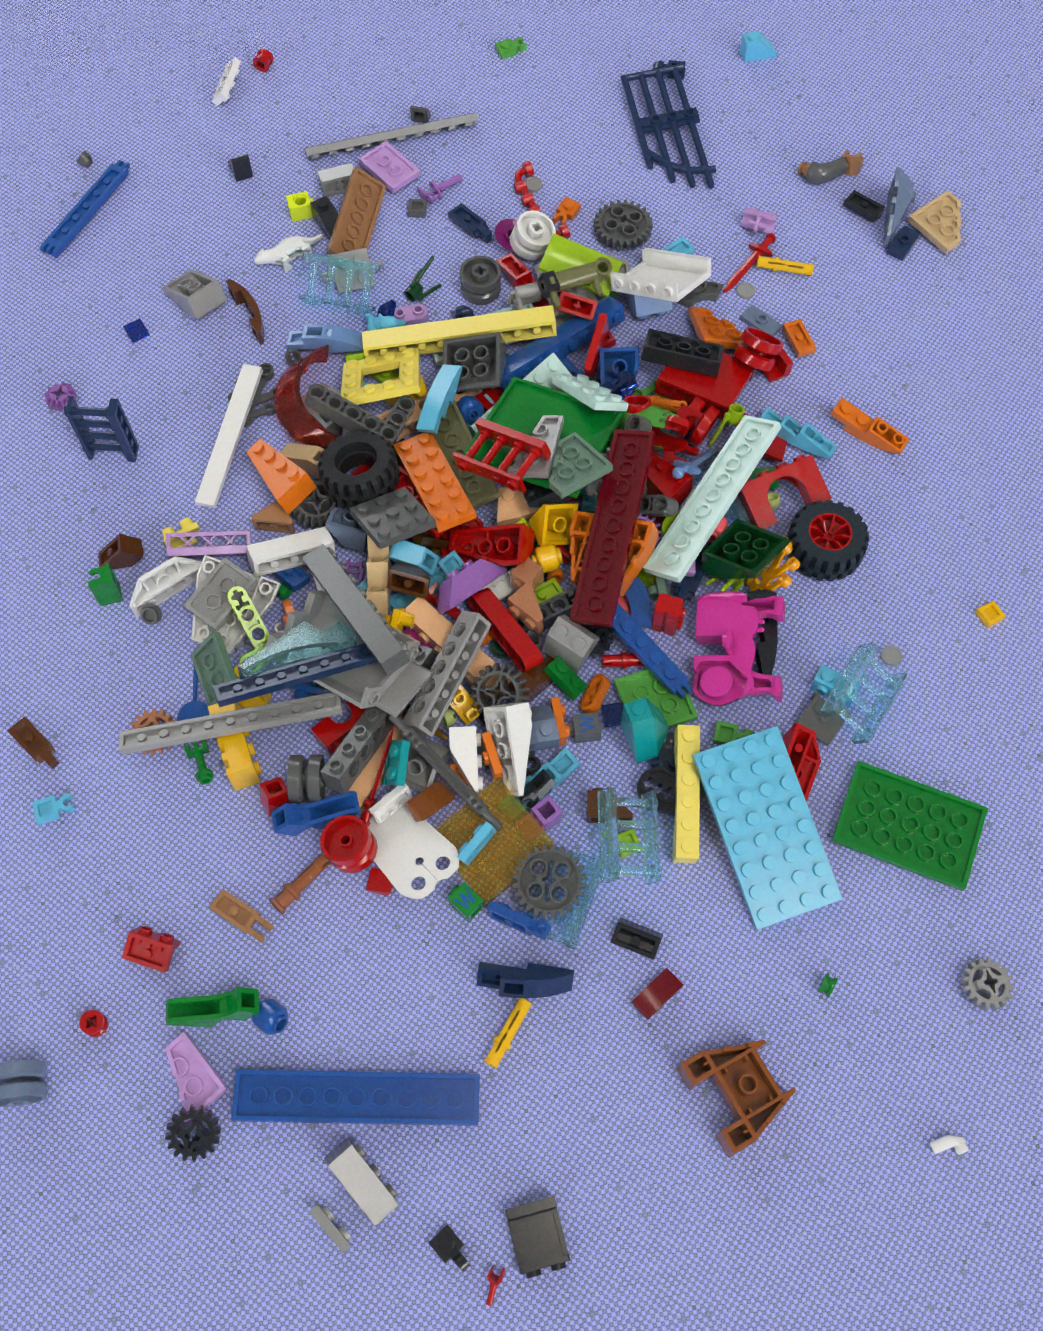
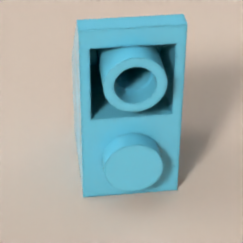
[388,540,439,576]

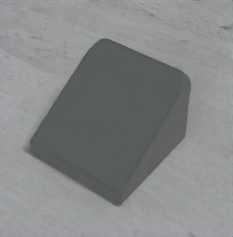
[410,105,431,123]

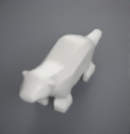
[254,234,323,272]

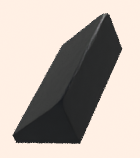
[610,917,663,960]

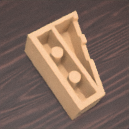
[497,487,540,526]

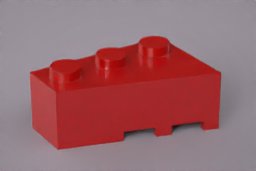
[646,454,693,507]

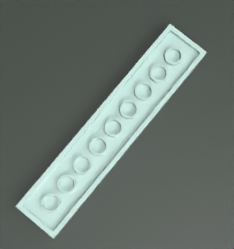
[643,415,781,583]

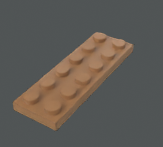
[326,166,386,255]

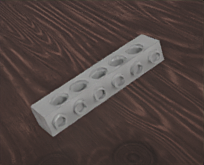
[403,611,492,738]

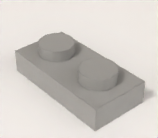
[310,1205,353,1253]

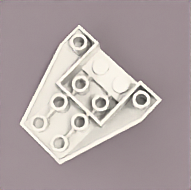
[191,555,281,654]

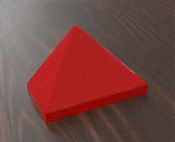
[556,291,598,321]

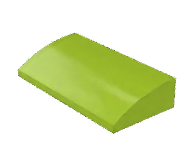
[538,233,623,298]

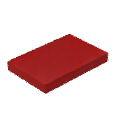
[584,313,609,378]

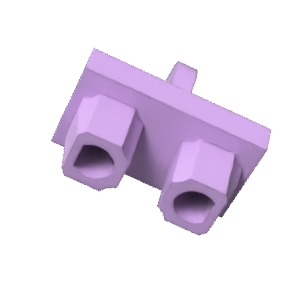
[741,207,777,233]

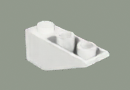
[449,726,483,797]

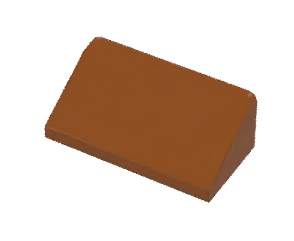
[405,780,456,822]

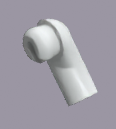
[930,1135,969,1155]

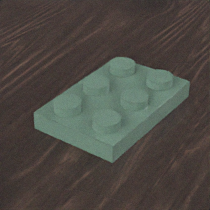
[190,632,237,706]

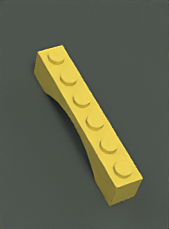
[672,725,700,864]

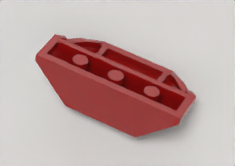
[782,723,821,802]

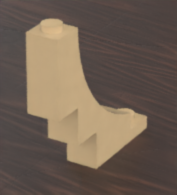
[366,535,392,619]

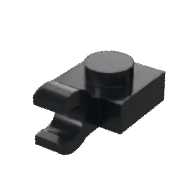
[518,769,557,811]
[428,1224,471,1273]

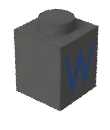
[568,712,601,743]

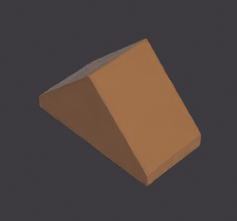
[252,501,296,534]

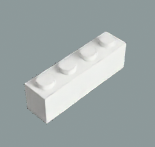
[246,526,335,577]

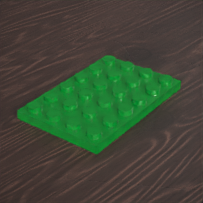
[831,761,988,891]

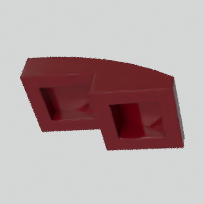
[631,968,684,1020]

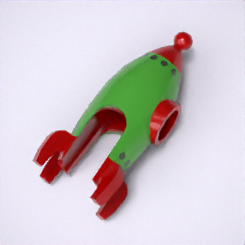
[617,395,703,464]

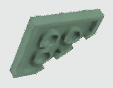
[549,432,613,499]

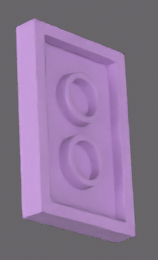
[359,141,421,194]

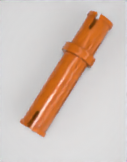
[643,395,687,412]

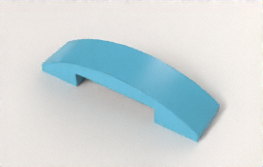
[390,550,464,609]

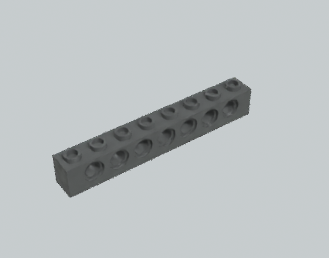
[321,645,436,795]

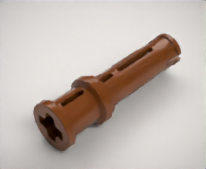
[269,853,331,915]

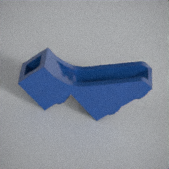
[271,791,360,836]

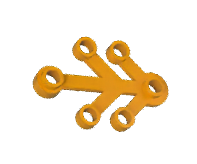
[746,536,800,591]

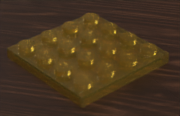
[436,777,557,906]

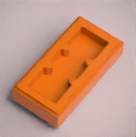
[481,732,503,781]

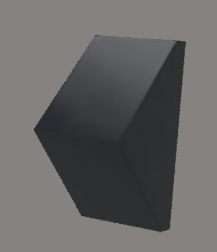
[228,154,253,182]

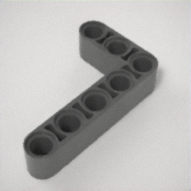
[305,384,415,447]
[625,414,679,517]

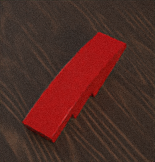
[496,253,549,308]

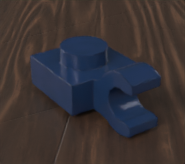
[451,305,474,319]

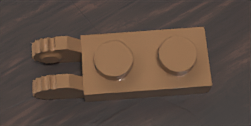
[209,889,274,943]

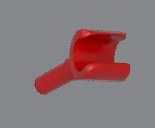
[486,1264,505,1306]

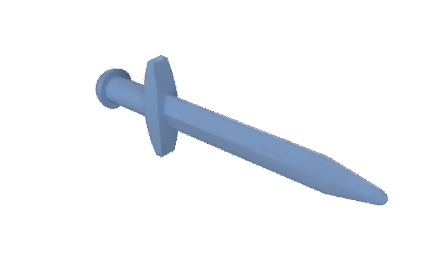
[672,447,719,479]

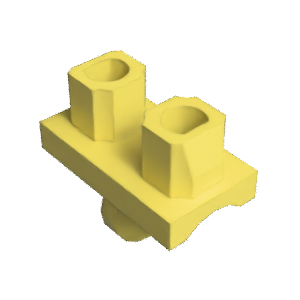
[162,517,201,548]

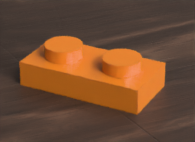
[782,319,817,357]
[550,697,570,746]

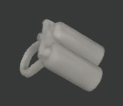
[507,282,542,310]

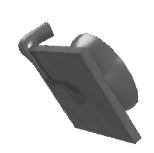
[797,691,848,746]

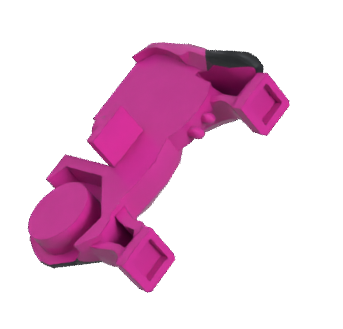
[693,589,785,706]

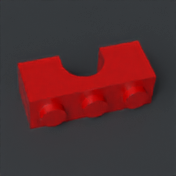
[311,701,367,755]

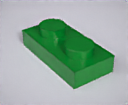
[543,656,588,701]

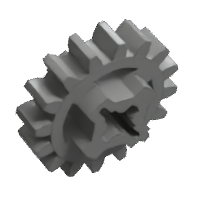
[960,958,1015,1011]

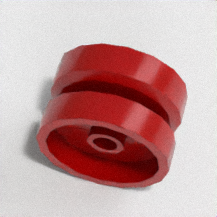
[733,327,784,371]
[674,396,721,448]
[320,815,378,873]

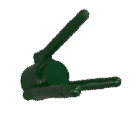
[404,256,441,302]

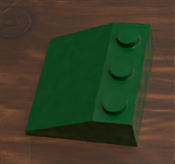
[702,518,790,579]

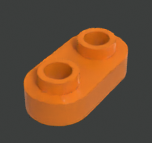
[580,674,610,713]

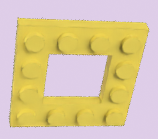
[341,348,421,405]

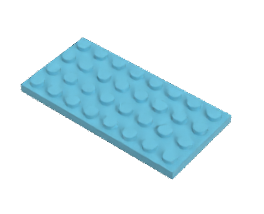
[692,726,843,930]

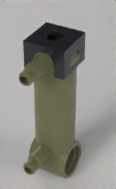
[537,257,612,308]

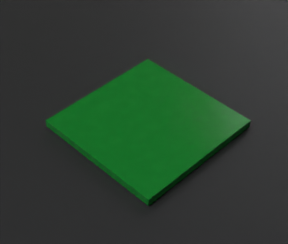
[463,377,624,498]

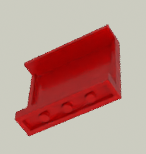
[655,352,755,421]

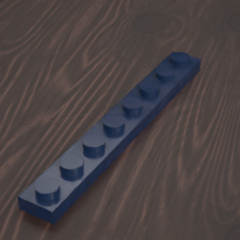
[213,643,377,708]

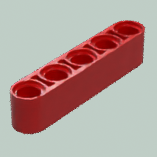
[468,588,543,672]

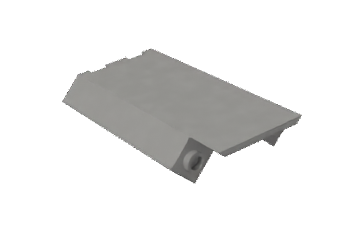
[264,590,434,717]

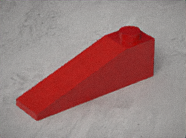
[448,523,535,566]

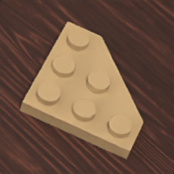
[907,191,961,254]

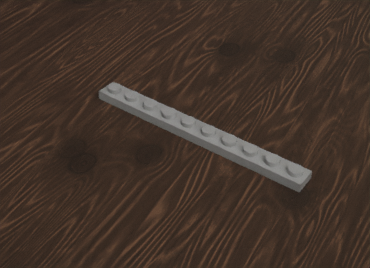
[304,113,478,159]
[119,692,343,755]

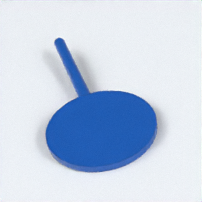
[177,667,210,721]

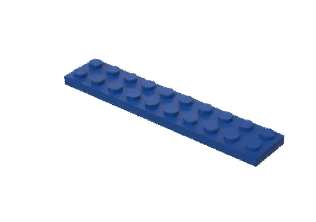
[231,1069,480,1126]

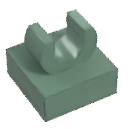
[648,577,671,600]

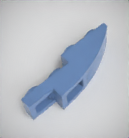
[286,324,363,353]

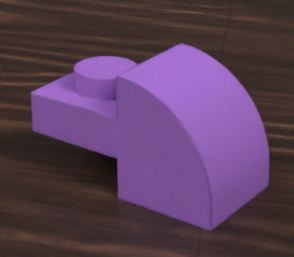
[515,795,564,843]

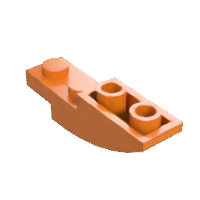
[830,397,910,454]

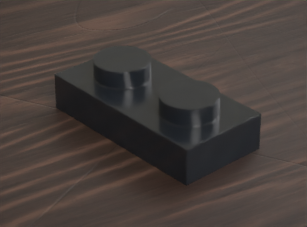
[843,190,885,222]

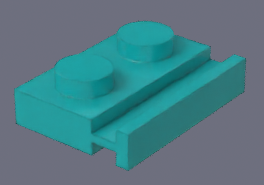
[382,740,410,786]

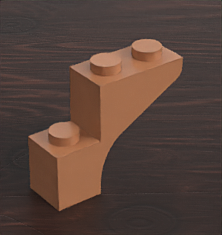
[507,557,544,634]

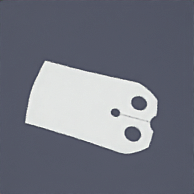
[368,804,459,899]

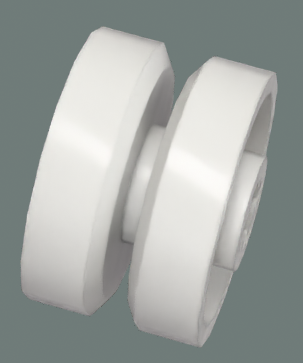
[510,210,556,261]

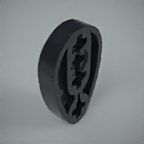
[637,767,676,816]

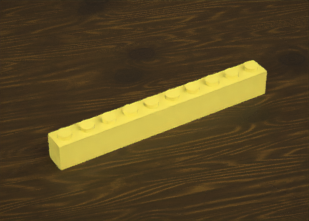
[362,305,557,358]

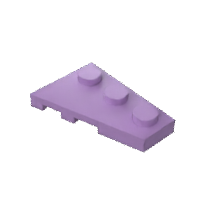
[165,1032,229,1121]

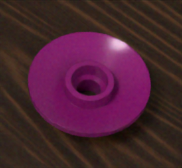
[495,219,517,251]

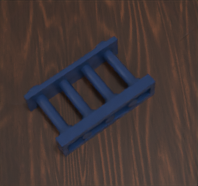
[64,396,139,462]

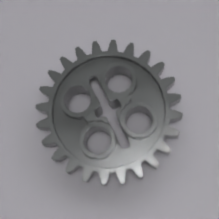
[593,199,653,251]
[512,843,587,920]

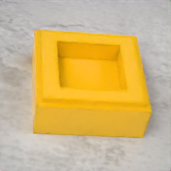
[975,600,1006,629]

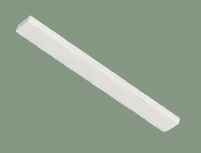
[195,364,263,509]

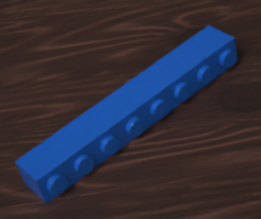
[497,296,625,392]

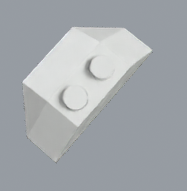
[129,556,202,618]

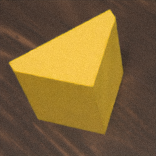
[529,503,578,546]

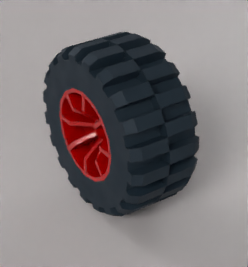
[787,500,869,581]

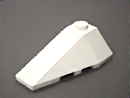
[483,702,532,796]

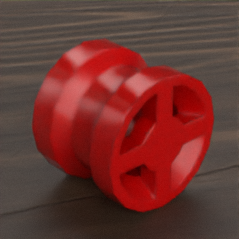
[253,49,274,72]
[79,1010,109,1037]

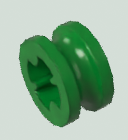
[817,973,838,997]

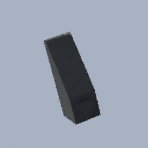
[310,196,338,241]

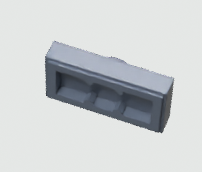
[740,305,782,336]

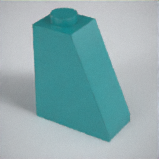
[621,697,670,764]

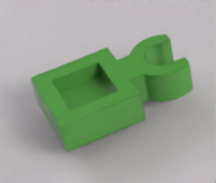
[495,37,527,60]

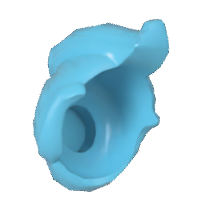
[364,313,407,331]

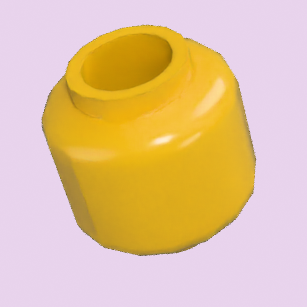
[531,544,563,573]

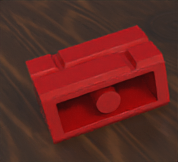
[651,593,686,636]

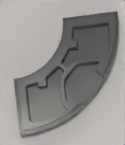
[675,281,724,308]

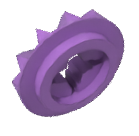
[44,382,77,410]

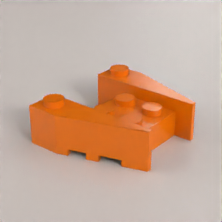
[569,511,659,597]

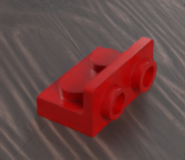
[122,926,181,973]

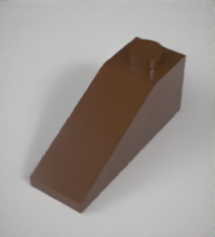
[508,656,554,703]

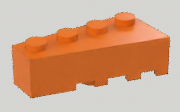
[246,438,317,515]

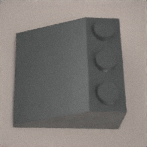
[443,332,506,392]

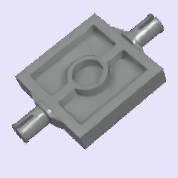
[320,248,384,293]

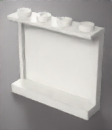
[610,248,711,302]

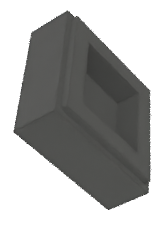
[407,199,428,218]

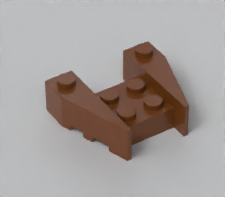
[676,1040,796,1158]

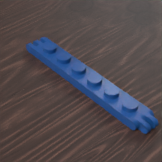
[40,160,130,258]
[575,586,692,699]

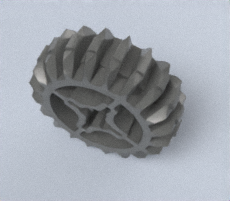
[292,479,340,530]
[470,663,530,714]

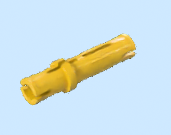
[756,255,814,276]
[484,998,532,1069]

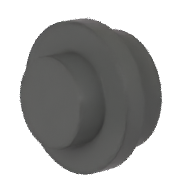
[141,604,162,625]

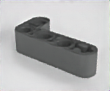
[514,587,576,651]

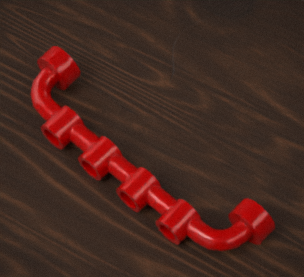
[513,160,571,239]

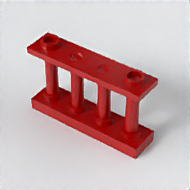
[452,417,552,493]

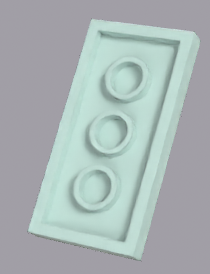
[551,373,629,411]

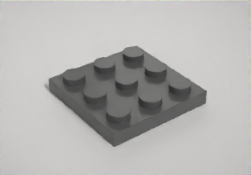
[350,487,436,549]

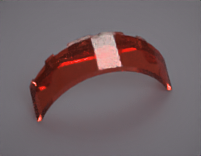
[274,345,338,449]

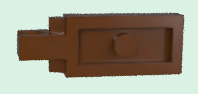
[7,716,60,769]

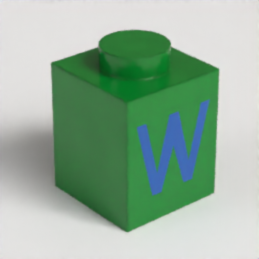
[448,882,485,923]

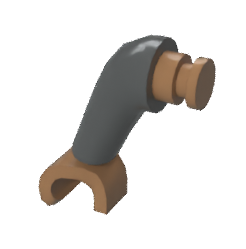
[798,150,864,184]

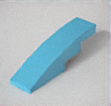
[416,364,462,434]
[759,407,837,459]
[498,747,582,822]

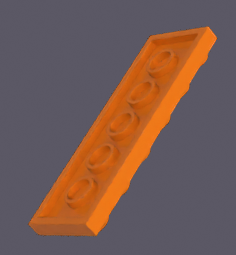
[393,433,477,533]

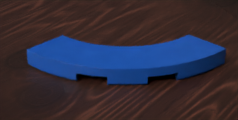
[625,577,652,629]

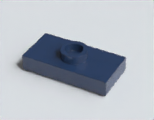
[886,225,920,261]

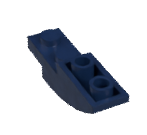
[476,962,575,998]

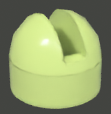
[768,492,780,510]
[441,709,457,728]

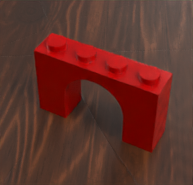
[737,454,832,529]

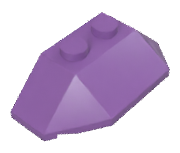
[436,559,507,614]

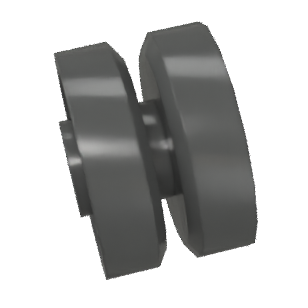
[460,256,501,305]
[287,754,326,804]

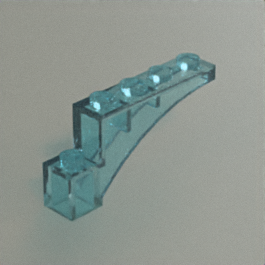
[238,621,358,678]

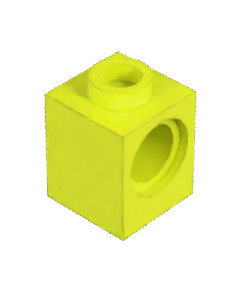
[286,191,313,222]

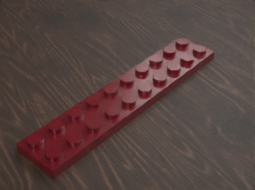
[569,429,656,628]

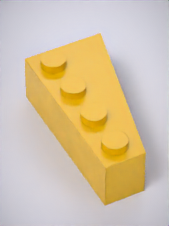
[207,703,262,791]

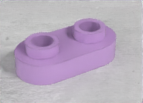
[390,304,428,326]

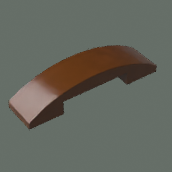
[226,279,265,345]

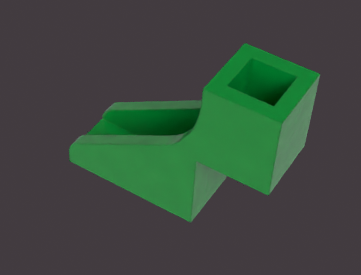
[166,987,259,1028]

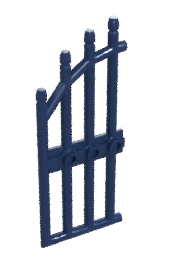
[620,63,716,189]

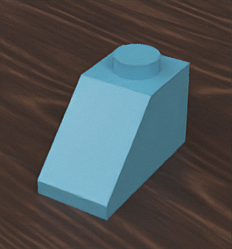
[739,31,777,62]

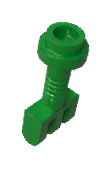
[184,739,214,785]

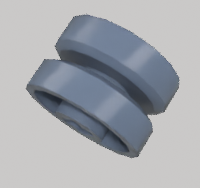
[0,1060,47,1107]

